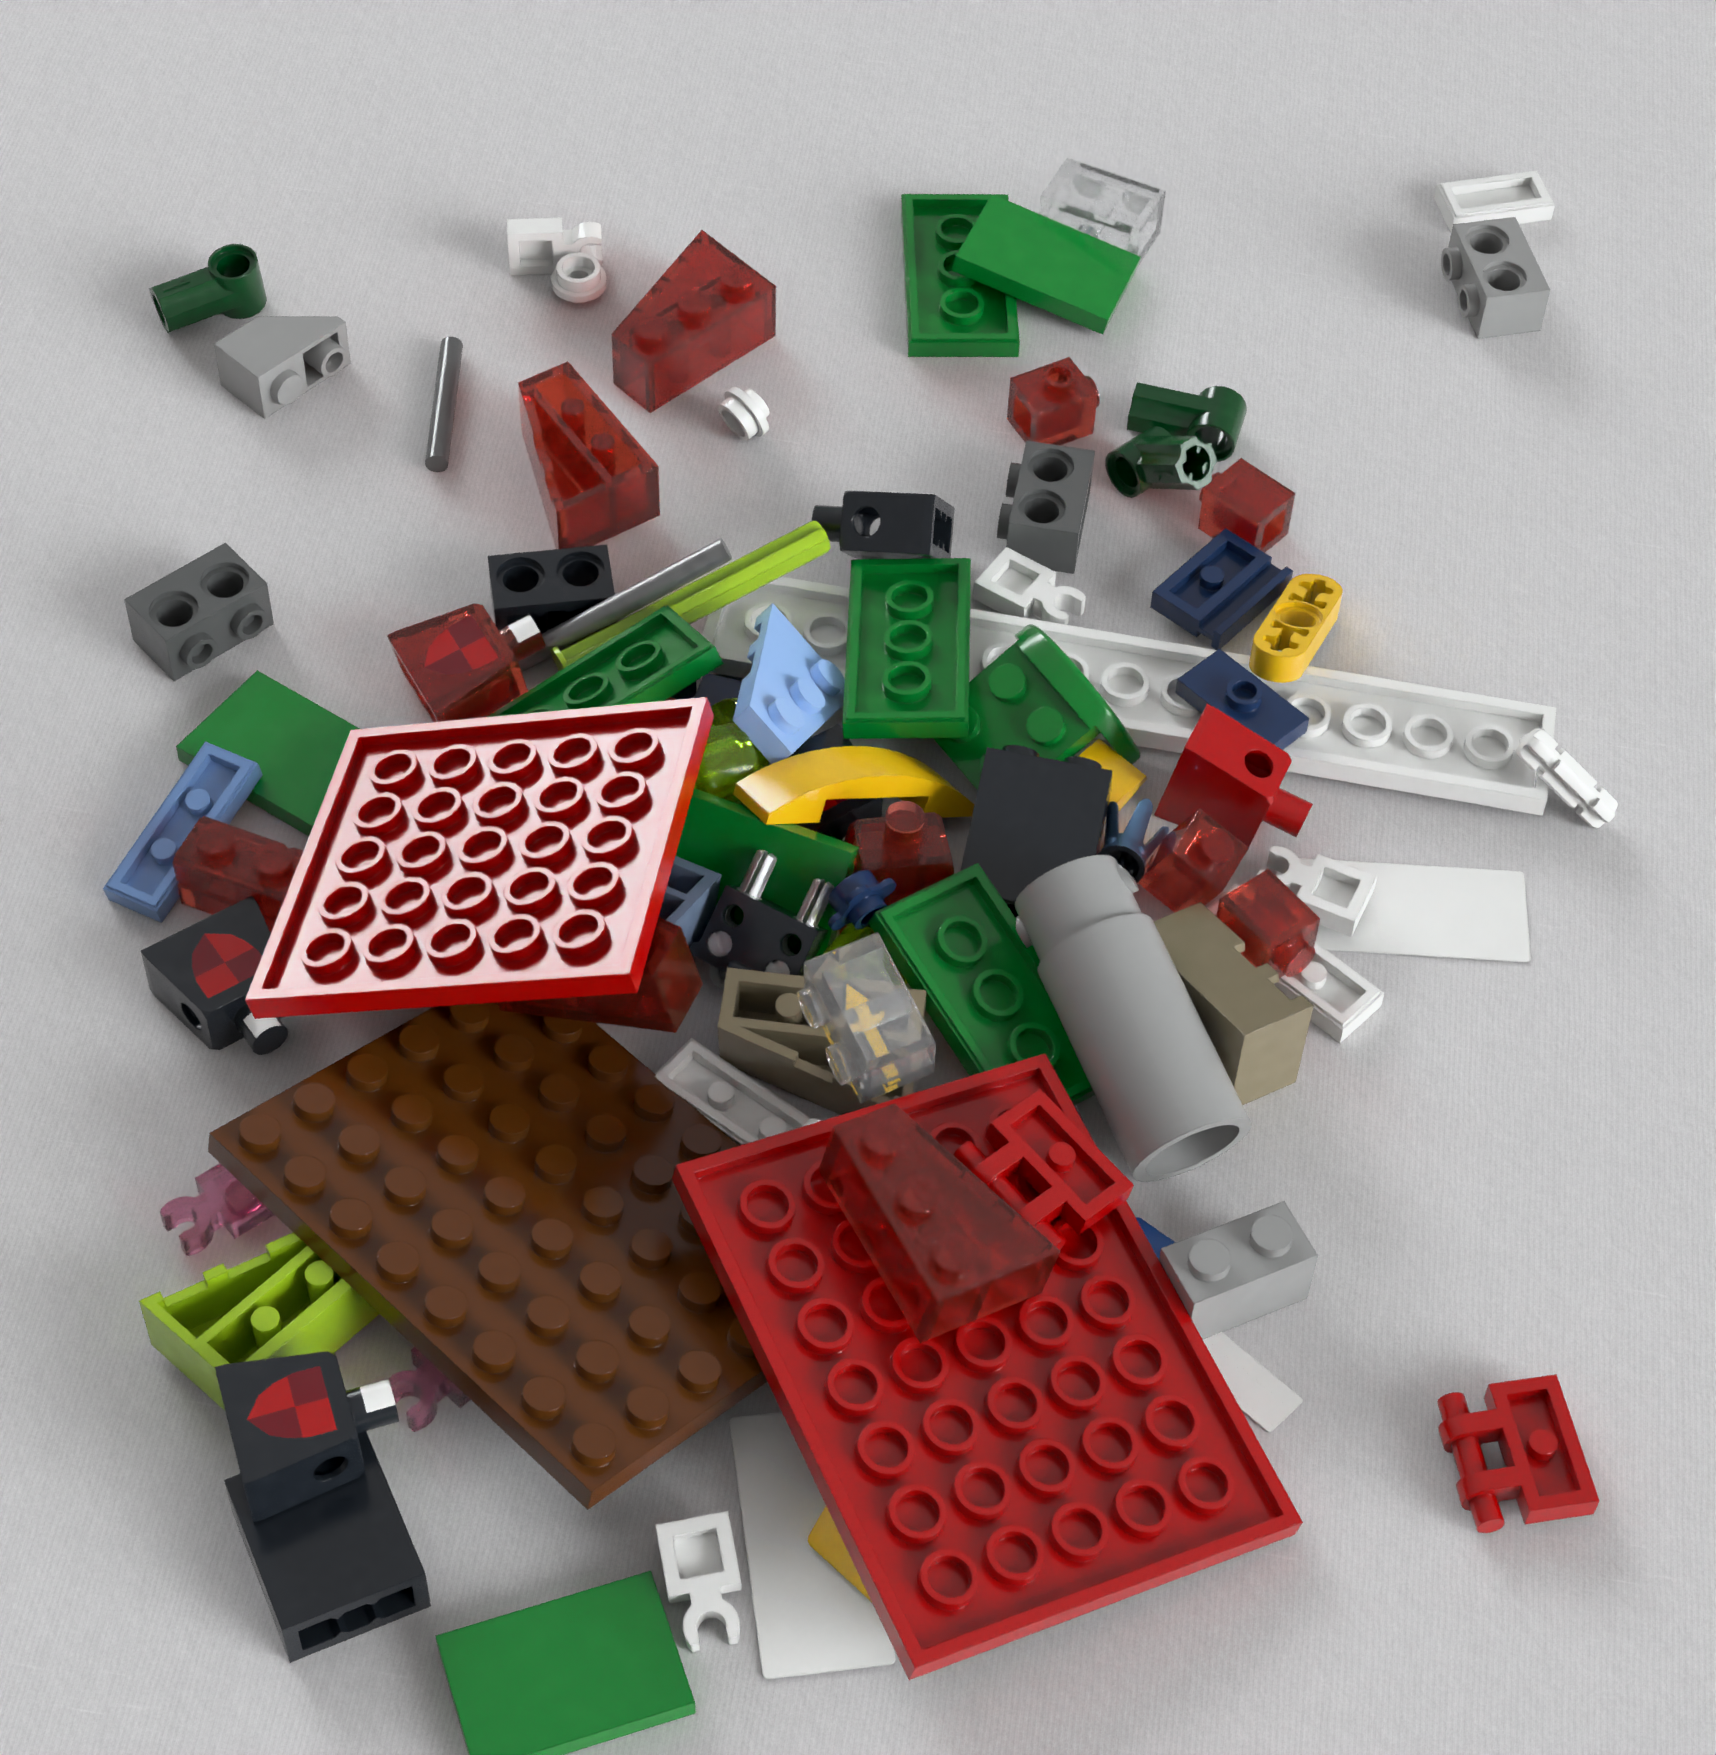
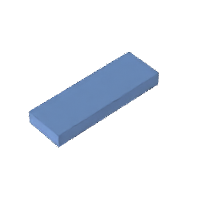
[103,742,263,923]

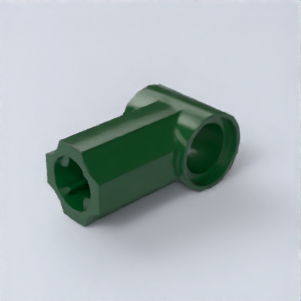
[149,244,267,333]
[1127,382,1247,462]
[1105,426,1218,498]

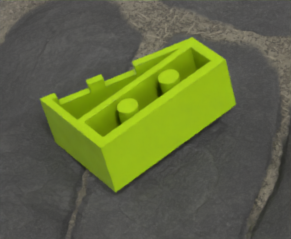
[139,1232,379,1411]

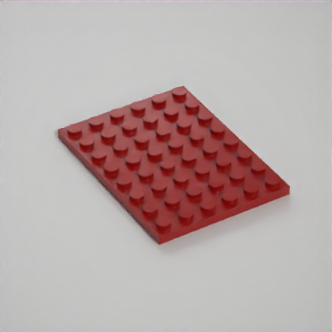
[672,1054,1303,1680]

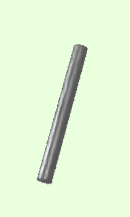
[509,538,732,673]

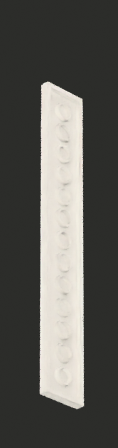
[702,577,1556,816]

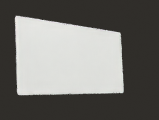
[1276,858,1531,962]
[729,1412,896,1680]

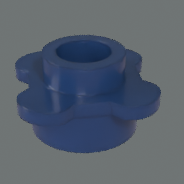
[828,870,897,931]

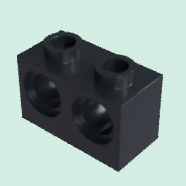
[488,544,615,649]

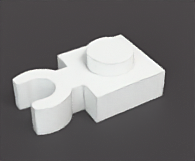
[507,217,603,275]
[973,547,1086,625]
[1254,846,1377,937]
[655,1511,742,1652]

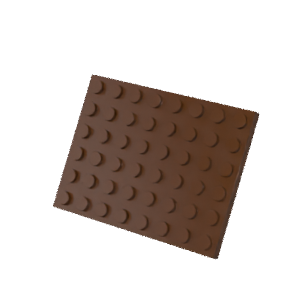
[208,998,767,1510]

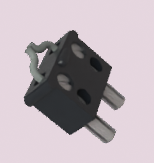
[690,850,834,990]

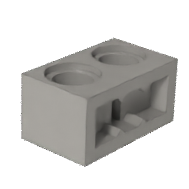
[1441,217,1550,339]

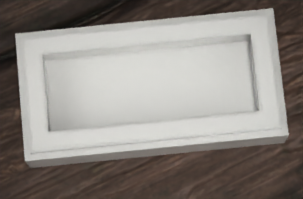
[1434,171,1555,233]

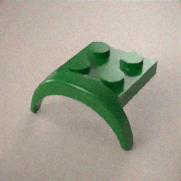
[933,624,1140,790]

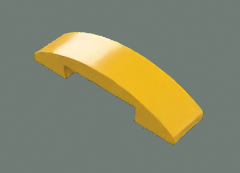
[733,746,975,825]

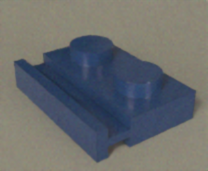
[1150,528,1293,650]

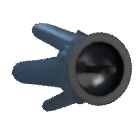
[1098,799,1170,883]

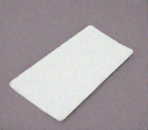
[1203,1332,1303,1432]

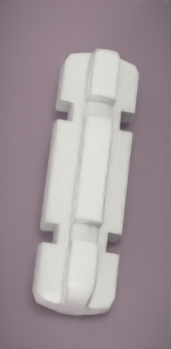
[1516,728,1618,828]

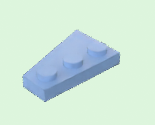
[733,603,845,764]

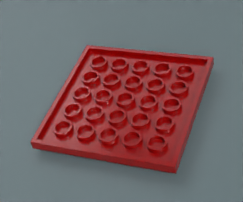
[245,697,714,1019]

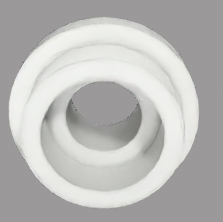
[551,252,607,303]
[718,386,770,441]

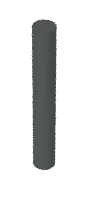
[425,336,463,472]

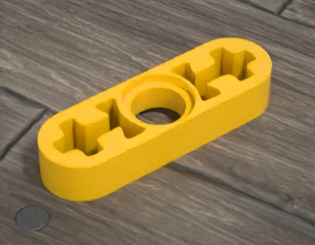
[1249,574,1343,683]

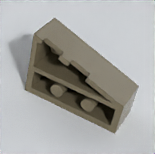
[1154,902,1314,1105]
[717,967,926,1115]

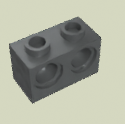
[997,441,1095,574]
[124,542,274,681]

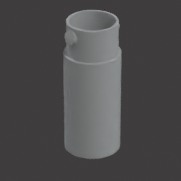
[1015,855,1252,1182]

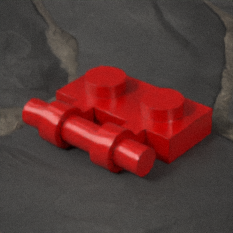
[951,1088,1134,1260]
[1437,1374,1599,1533]

